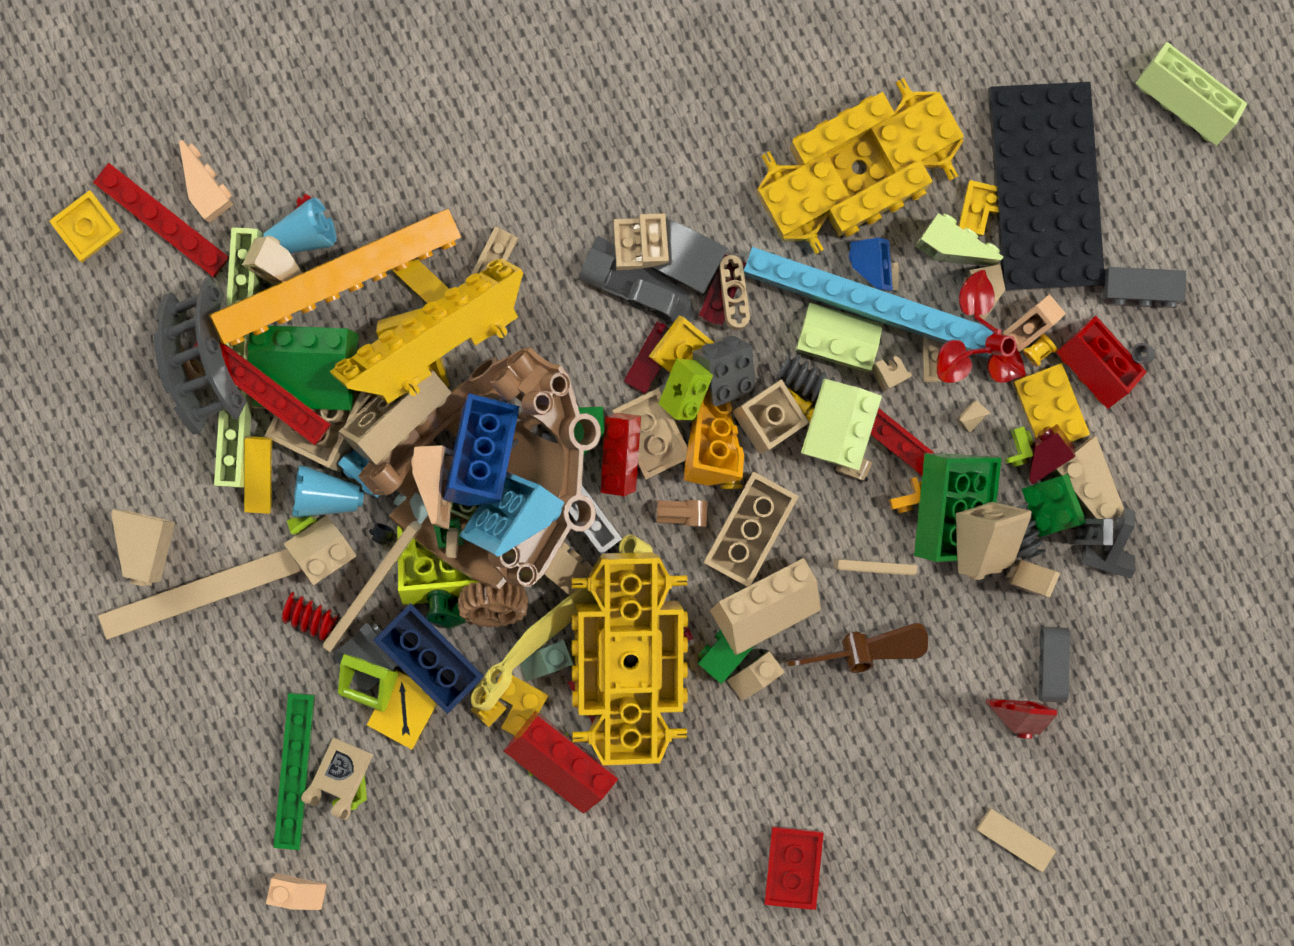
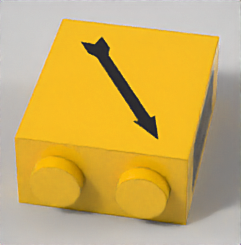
[367,669,438,750]

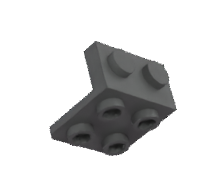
[692,336,755,406]
[333,622,398,692]

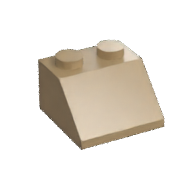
[732,379,809,454]
[284,515,356,586]

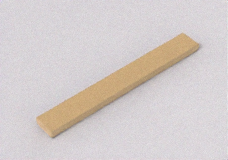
[98,549,302,640]

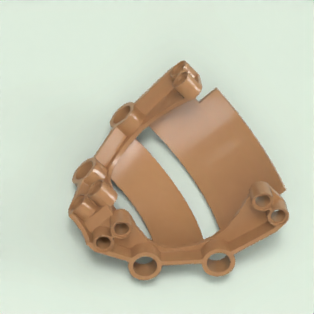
[358,347,601,590]

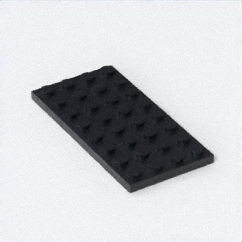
[988,82,1105,291]

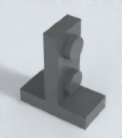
[1082,508,1135,579]

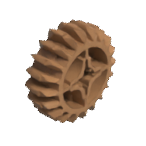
[458,581,528,628]

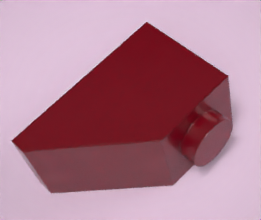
[1029,424,1076,484]

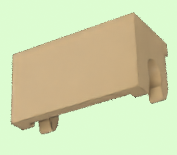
[872,356,912,391]

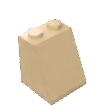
[956,502,1031,580]
[111,509,175,586]

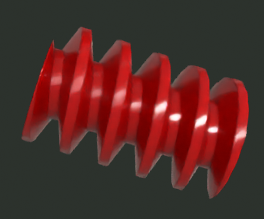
[282,592,340,641]

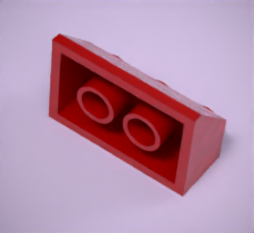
[1056,315,1147,409]

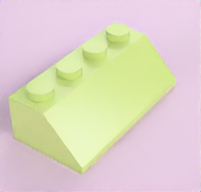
[1135,42,1248,146]

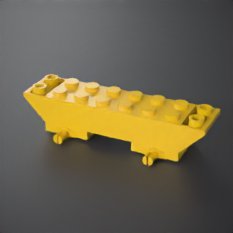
[330,258,523,404]

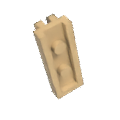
[471,226,519,275]

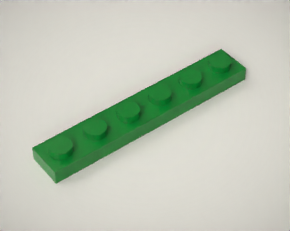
[273,692,315,850]

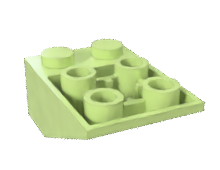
[915,213,1003,266]

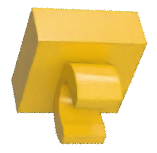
[471,693,507,727]

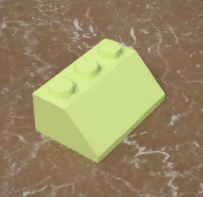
[795,302,883,373]
[801,379,882,471]

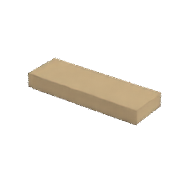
[976,808,1056,873]

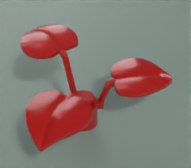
[936,270,1026,383]

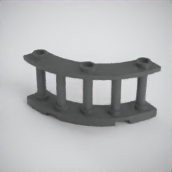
[154,276,247,435]

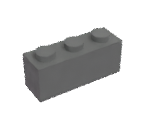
[1102,267,1186,308]

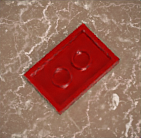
[764,826,824,910]

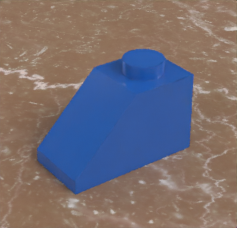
[849,237,893,292]

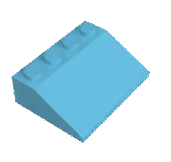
[459,472,564,557]

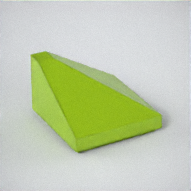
[286,516,317,535]

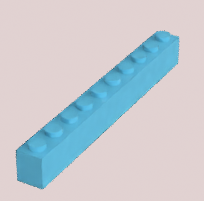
[744,247,993,358]

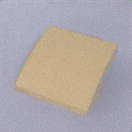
[613,213,669,271]

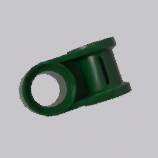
[427,589,467,630]

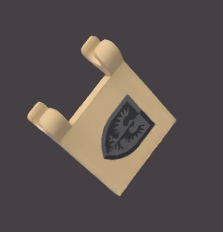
[301,738,373,820]

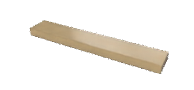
[323,521,422,652]

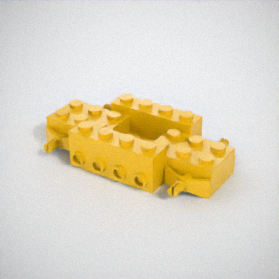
[756,78,964,255]
[571,552,688,765]

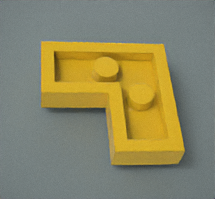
[958,180,998,237]
[496,674,549,736]

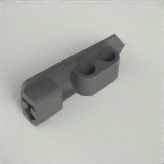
[578,236,695,323]

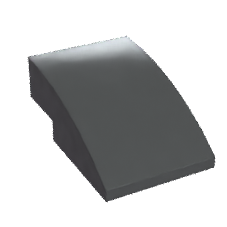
[649,218,728,296]

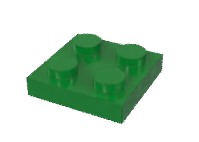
[1022,474,1086,537]

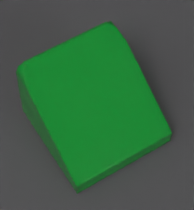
[434,517,464,549]

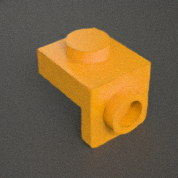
[888,477,922,513]

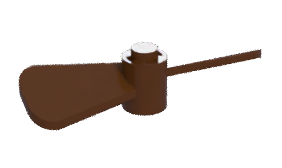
[785,623,928,673]

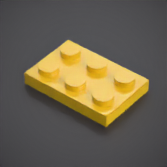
[1013,363,1090,442]

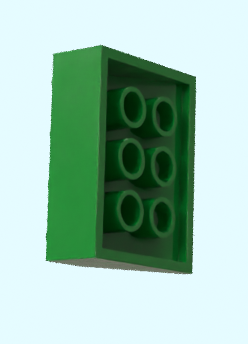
[248,325,359,411]
[914,453,1002,562]

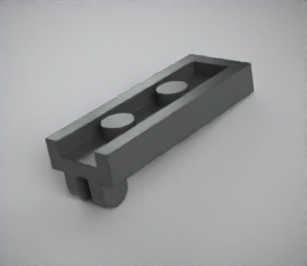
[1071,519,1113,545]

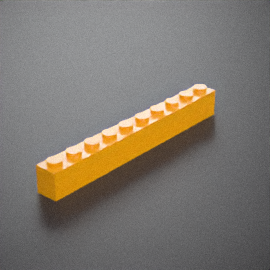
[209,209,461,347]

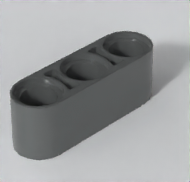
[1038,627,1070,703]

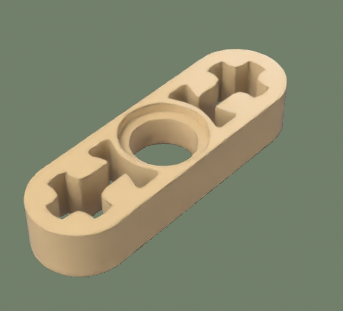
[718,255,750,331]

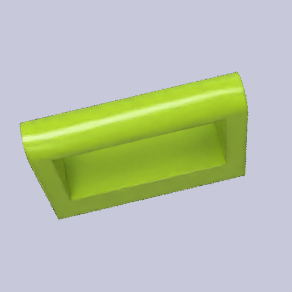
[338,654,399,712]

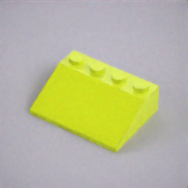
[397,525,478,605]

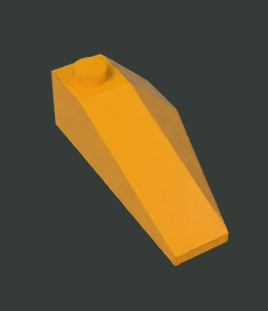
[684,387,744,486]

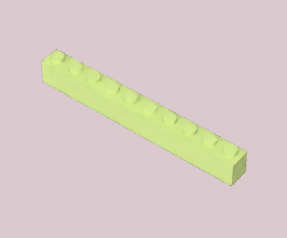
[214,227,264,488]

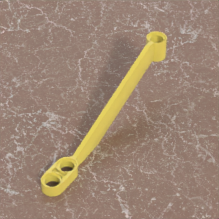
[470,534,653,711]

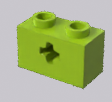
[658,359,713,420]

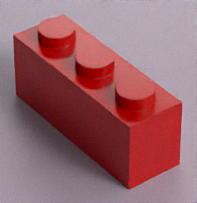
[600,413,641,496]

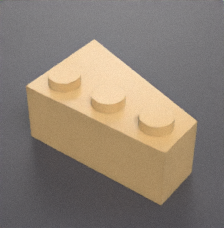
[1052,436,1124,522]
[545,541,593,595]

